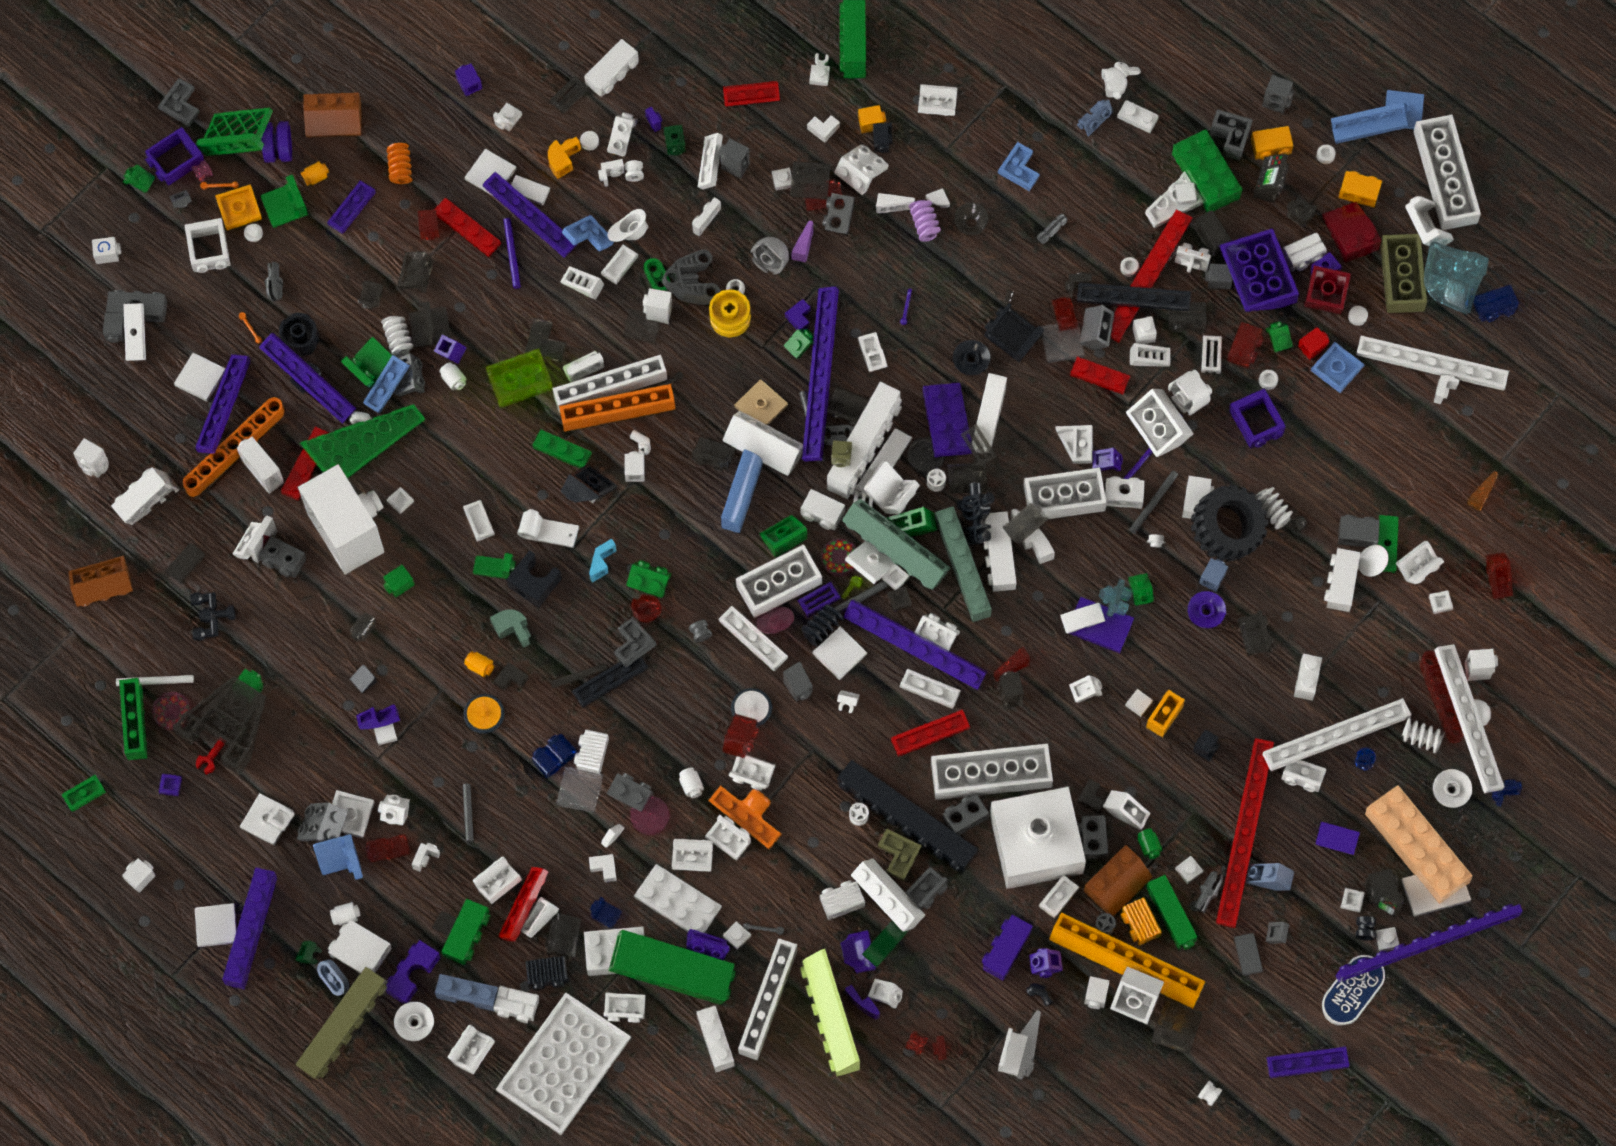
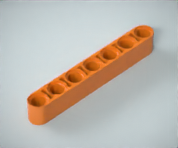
[183,397,285,497]

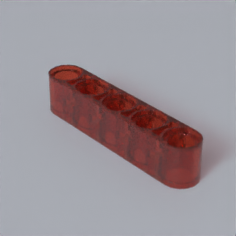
[1420,650,1464,743]

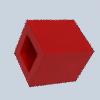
[1298,327,1329,360]

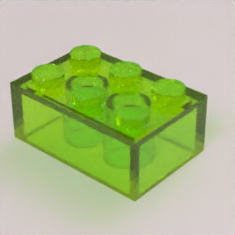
[486,349,553,408]

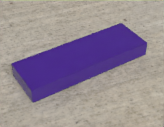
[327,180,376,234]

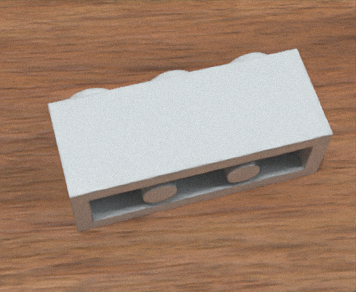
[584,39,639,97]
[1324,548,1360,612]
[696,1006,735,1072]

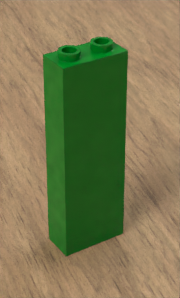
[608,930,735,1005]

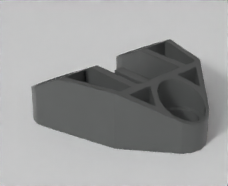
[662,249,720,305]

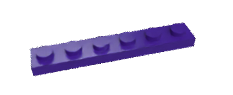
[483,171,577,258]
[259,333,356,424]
[195,354,251,454]

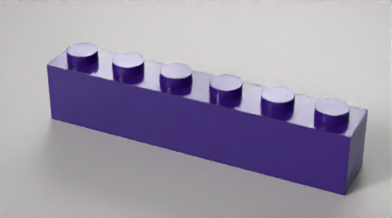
[222,867,277,990]

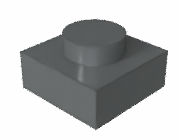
[169,190,192,209]
[1266,922,1289,944]

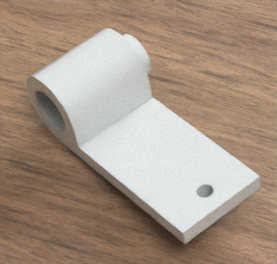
[517,509,579,548]

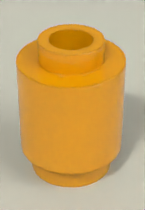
[301,161,329,186]
[464,651,494,677]

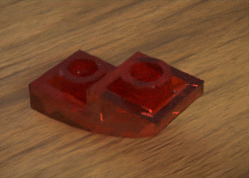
[1052,297,1078,331]

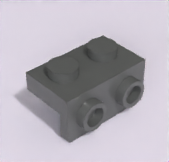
[607,773,654,813]
[905,867,948,911]

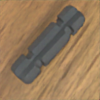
[1037,214,1067,244]

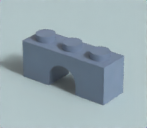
[435,974,498,1011]

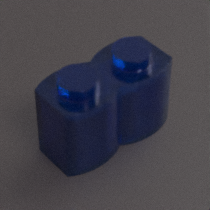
[532,733,577,779]

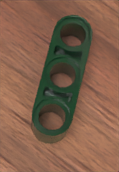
[862,920,908,968]

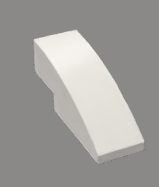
[1011,509,1055,564]

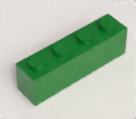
[119,678,148,761]

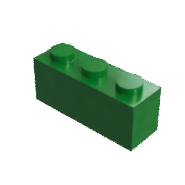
[441,899,491,965]

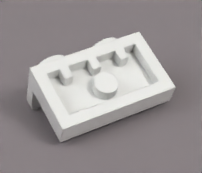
[563,351,604,383]
[915,613,960,651]

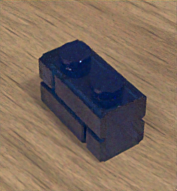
[1473,285,1519,322]

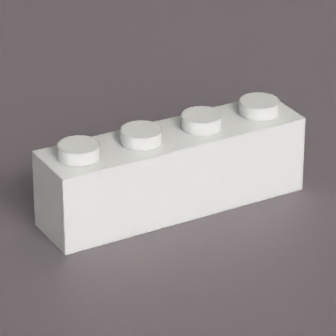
[981,511,1016,592]
[851,859,925,932]

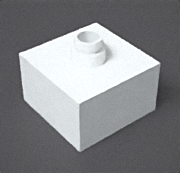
[298,464,384,575]
[990,787,1086,889]

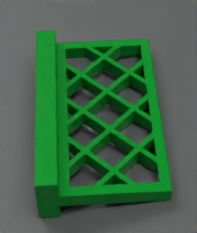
[195,107,273,156]

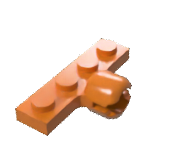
[708,785,782,850]

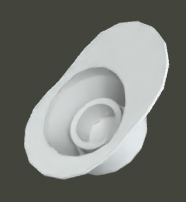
[607,209,648,242]

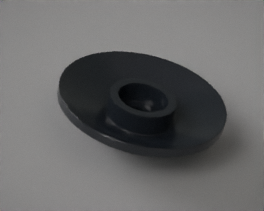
[953,340,990,376]

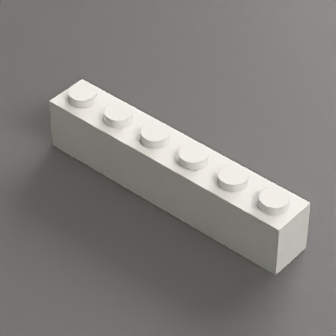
[552,355,667,413]
[738,938,797,1060]

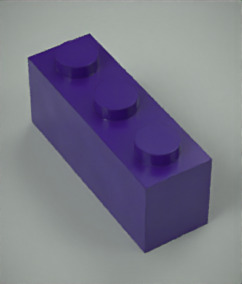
[982,915,1033,981]

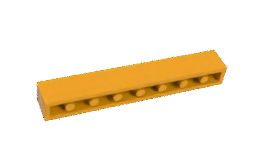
[1049,913,1205,1008]

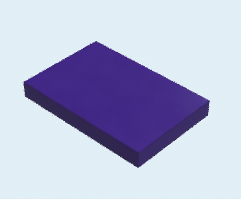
[1069,597,1134,654]

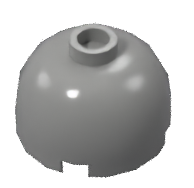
[751,236,789,274]

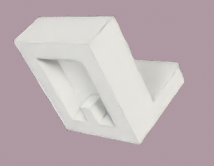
[493,103,522,132]
[598,159,625,187]
[1434,375,1459,404]
[1069,675,1102,703]
[412,843,440,872]
[868,979,903,1009]

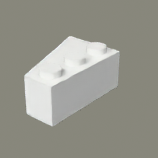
[111,467,180,525]

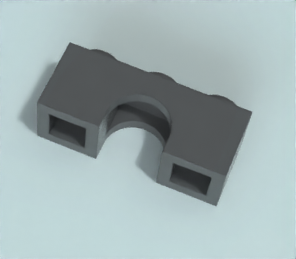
[106,290,167,323]

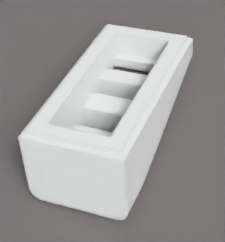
[876,193,915,213]
[560,266,604,299]
[1130,343,1170,367]
[520,897,559,938]

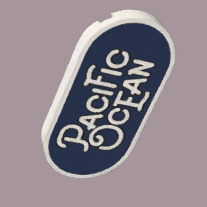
[1322,955,1385,1026]

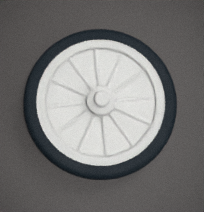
[731,688,772,728]

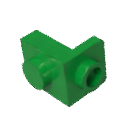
[123,165,155,193]
[1266,321,1293,352]
[784,329,814,358]
[1128,573,1154,606]

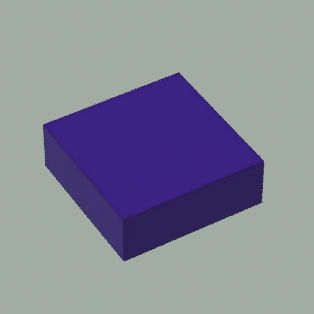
[159,774,182,797]

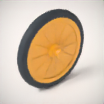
[464,694,505,733]

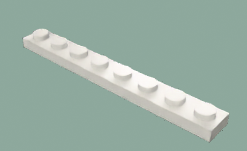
[1356,336,1509,391]
[1434,644,1504,793]
[1263,698,1411,771]

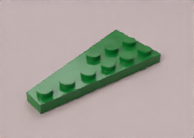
[300,404,425,479]

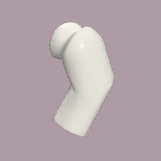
[349,411,372,424]
[630,430,651,455]

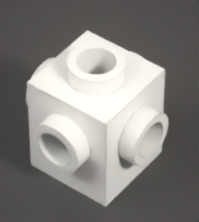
[378,795,410,825]

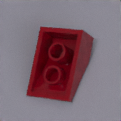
[1322,202,1381,263]

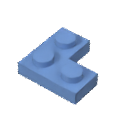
[998,142,1040,191]
[562,215,614,252]

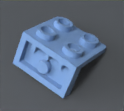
[313,834,363,880]

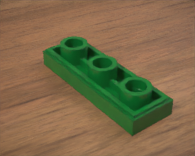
[1377,515,1399,573]

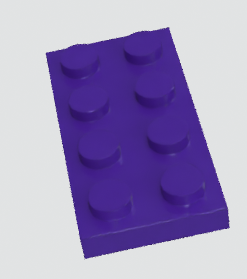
[922,383,973,457]

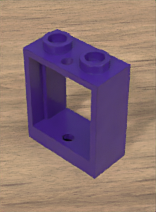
[145,127,205,186]
[1229,388,1286,449]

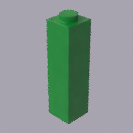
[1146,875,1197,950]

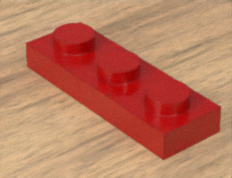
[723,81,780,106]
[1070,357,1130,395]

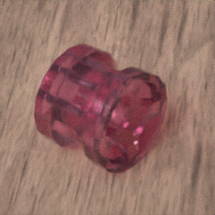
[191,160,213,183]

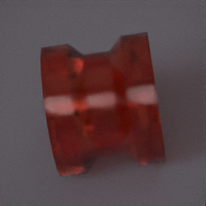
[905,1031,928,1056]

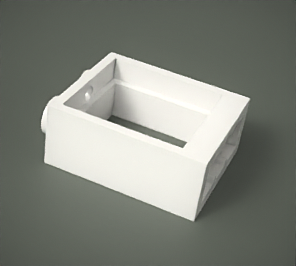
[185,218,231,273]
[237,437,284,494]

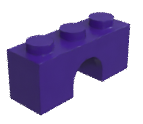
[386,940,441,1004]

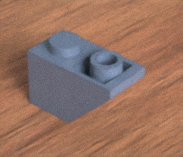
[1246,863,1294,891]

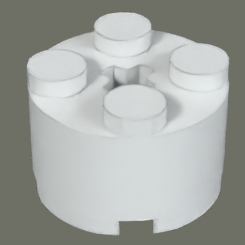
[1168,370,1212,415]

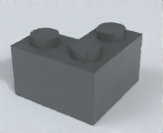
[1210,109,1253,161]

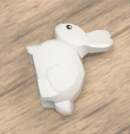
[1102,62,1141,100]

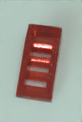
[994,647,1030,681]

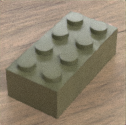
[1380,234,1427,313]

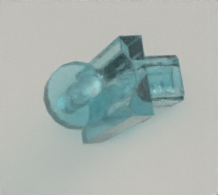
[1099,579,1132,617]

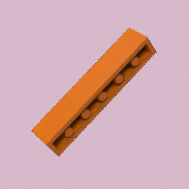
[559,384,675,432]

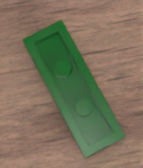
[532,429,592,469]

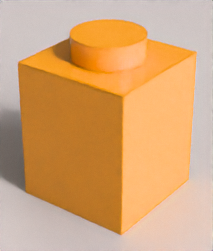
[858,105,886,134]

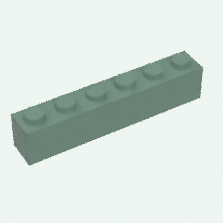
[842,498,950,590]
[935,506,992,622]

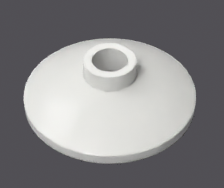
[1433,769,1472,808]
[394,1002,434,1041]

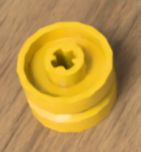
[709,289,751,338]

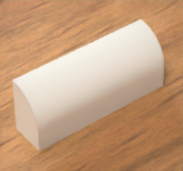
[722,411,803,476]

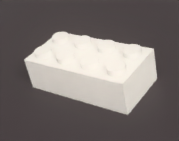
[1024,468,1106,521]
[736,545,822,618]

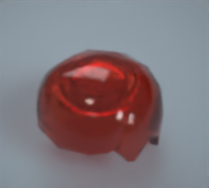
[631,594,662,623]

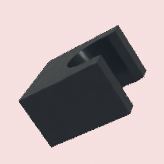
[506,550,562,608]

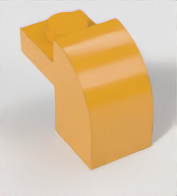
[548,137,581,179]

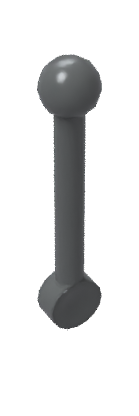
[743,922,784,935]

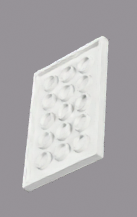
[496,993,631,1135]

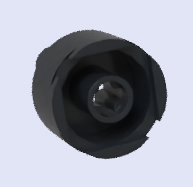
[279,313,319,356]

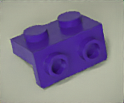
[686,929,730,960]

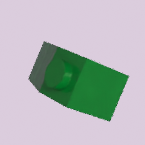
[887,507,937,537]

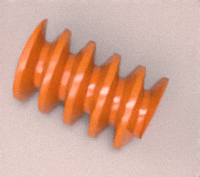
[387,143,413,184]

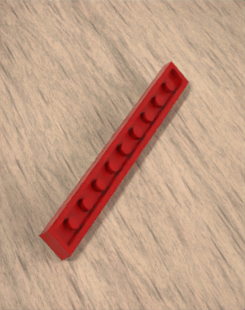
[1216,738,1274,928]

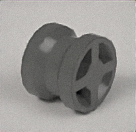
[689,620,712,643]
[1095,913,1116,935]

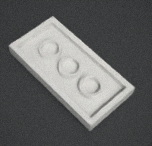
[634,864,722,933]

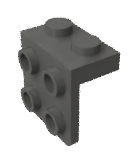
[297,802,348,842]

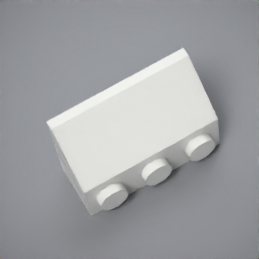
[1126,389,1194,457]

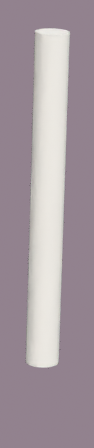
[116,675,194,686]

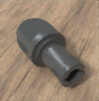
[265,262,283,302]
[1193,871,1223,913]

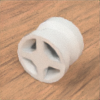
[625,160,644,182]
[927,469,946,492]
[849,803,869,826]
[1198,1081,1222,1106]

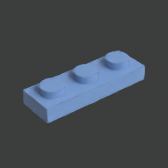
[363,355,410,413]

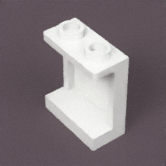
[1405,196,1454,250]
[328,920,392,973]

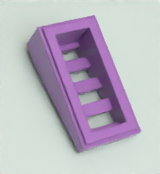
[791,221,814,262]

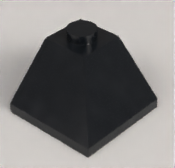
[560,464,617,503]

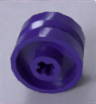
[261,121,292,163]

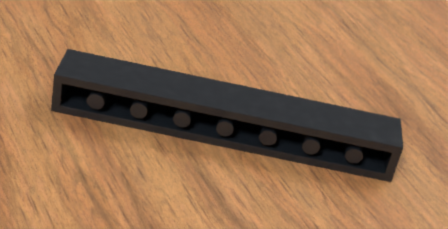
[837,760,978,872]

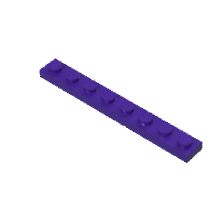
[843,600,987,690]

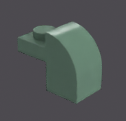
[490,609,531,648]

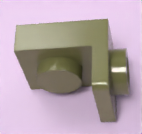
[831,441,852,468]

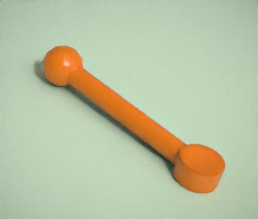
[200,181,239,190]
[239,312,263,344]

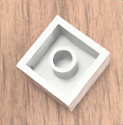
[1110,966,1164,1024]

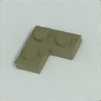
[878,829,922,881]

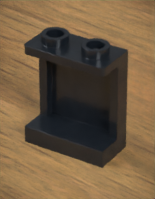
[984,303,1045,363]

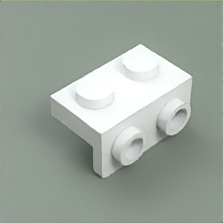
[918,84,957,116]
[1396,541,1444,584]
[729,752,775,790]
[1281,760,1326,792]
[705,815,751,861]
[672,839,713,871]
[473,857,522,904]
[604,993,646,1023]
[448,1025,495,1074]

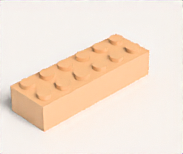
[1365,785,1472,904]

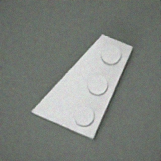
[1145,171,1203,229]

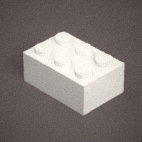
[584,927,644,976]

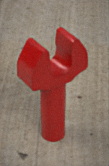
[196,740,225,775]

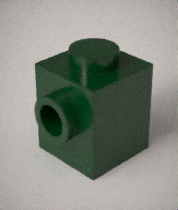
[664,125,686,156]

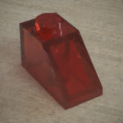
[1485,552,1513,599]

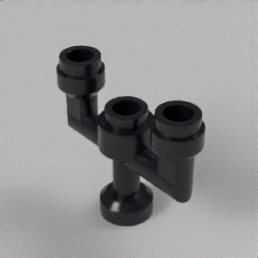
[190,592,236,641]

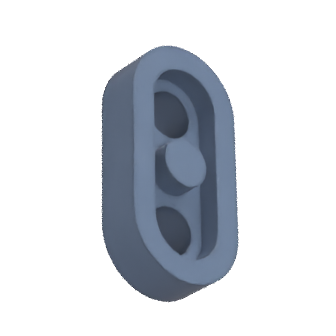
[317,959,349,996]

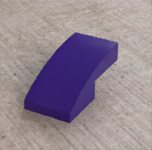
[356,704,400,729]
[845,985,880,1020]

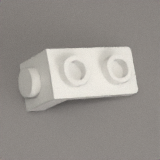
[607,112,638,156]

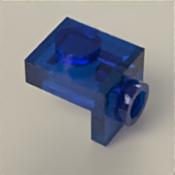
[1492,779,1522,806]

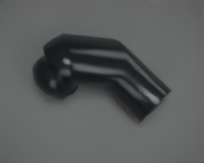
[1026,983,1054,1007]

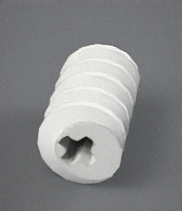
[381,316,413,358]
[1254,487,1293,530]
[1402,718,1445,753]

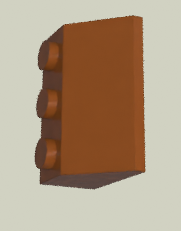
[303,93,361,137]
[68,556,133,607]
[1084,845,1153,917]

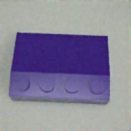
[1220,229,1299,312]

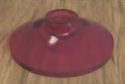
[756,607,794,634]

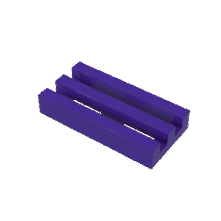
[798,582,841,618]

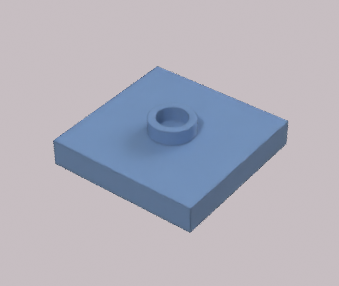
[1385,90,1424,130]
[1311,342,1364,393]

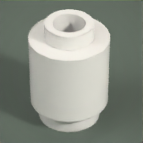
[440,362,467,390]
[679,768,704,798]
[330,902,360,926]

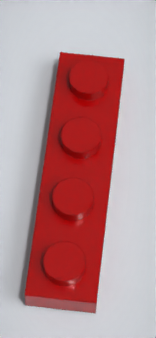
[433,198,501,257]
[281,427,329,501]
[891,710,970,757]
[498,867,549,942]

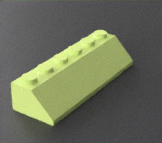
[800,949,860,1077]

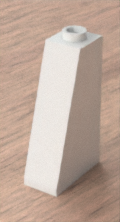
[972,373,1007,453]

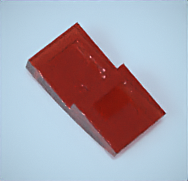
[365,834,410,862]

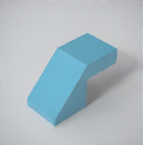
[589,539,617,583]

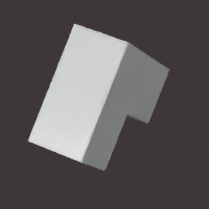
[807,116,840,143]
[589,854,617,882]

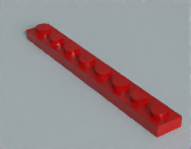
[1110,209,1192,343]

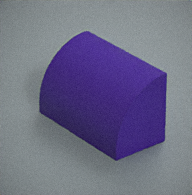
[1315,822,1360,855]

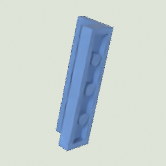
[1331,102,1408,144]

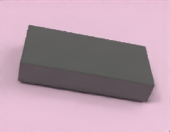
[1234,933,1263,976]

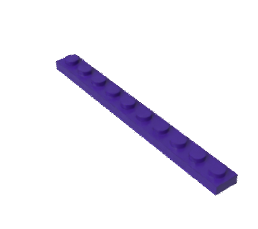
[802,286,839,462]
[1336,904,1523,983]

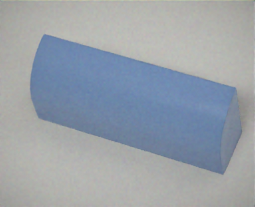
[721,449,763,533]

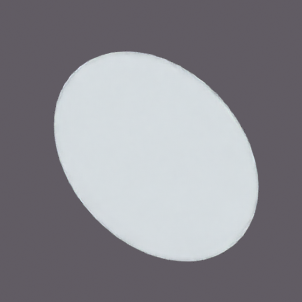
[1358,545,1388,577]

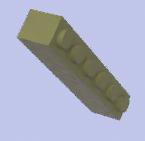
[295,967,388,1080]

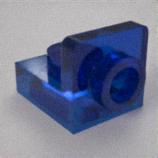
[590,897,622,929]

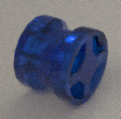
[1355,747,1376,770]

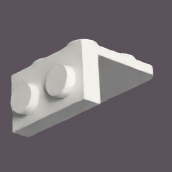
[834,145,889,195]
[864,462,920,514]

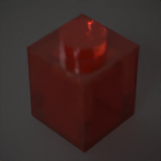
[418,209,440,240]

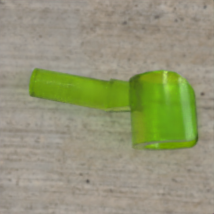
[841,576,863,600]

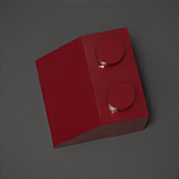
[1304,265,1351,315]

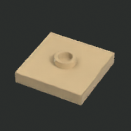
[734,379,788,425]

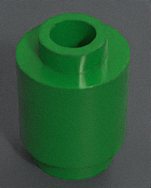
[1138,829,1163,859]

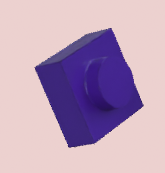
[645,107,662,132]

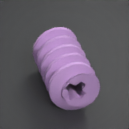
[909,200,941,242]

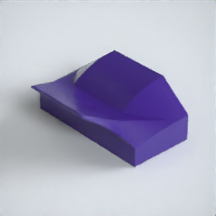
[841,930,876,974]

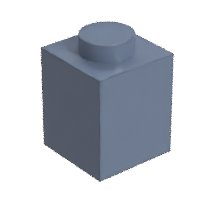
[1199,558,1228,592]

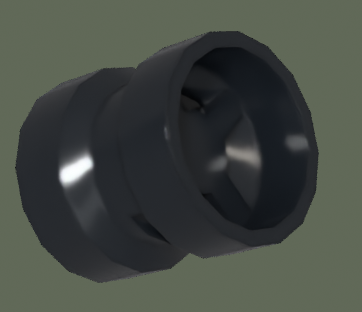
[1355,916,1376,941]

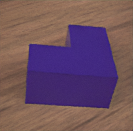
[785,299,811,330]

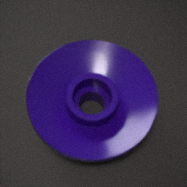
[1187,591,1226,628]

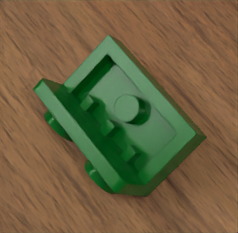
[626,560,672,598]

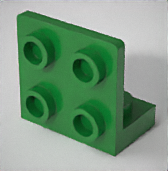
[260,175,308,228]
[341,337,392,388]

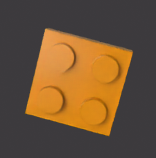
[215,184,262,230]

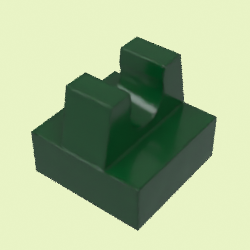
[296,941,322,965]

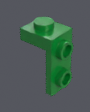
[473,553,516,579]

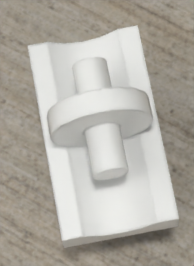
[1174,243,1211,273]

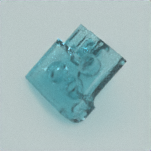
[1424,241,1489,314]

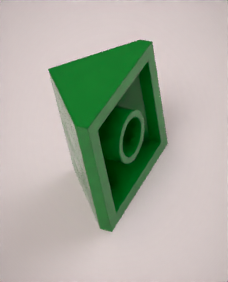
[759,515,807,558]

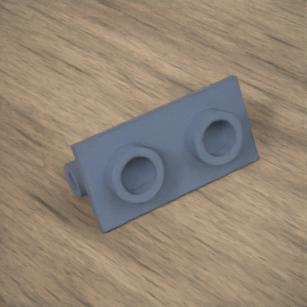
[1077,100,1113,136]

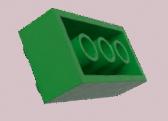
[840,0,866,78]
[1172,129,1242,214]

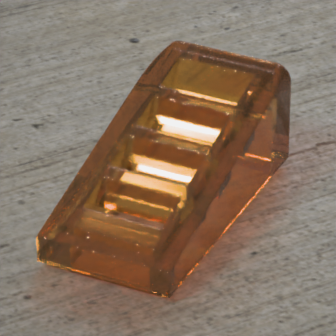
[1467,471,1498,511]

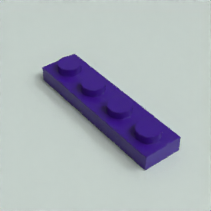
[1266,1047,1349,1078]

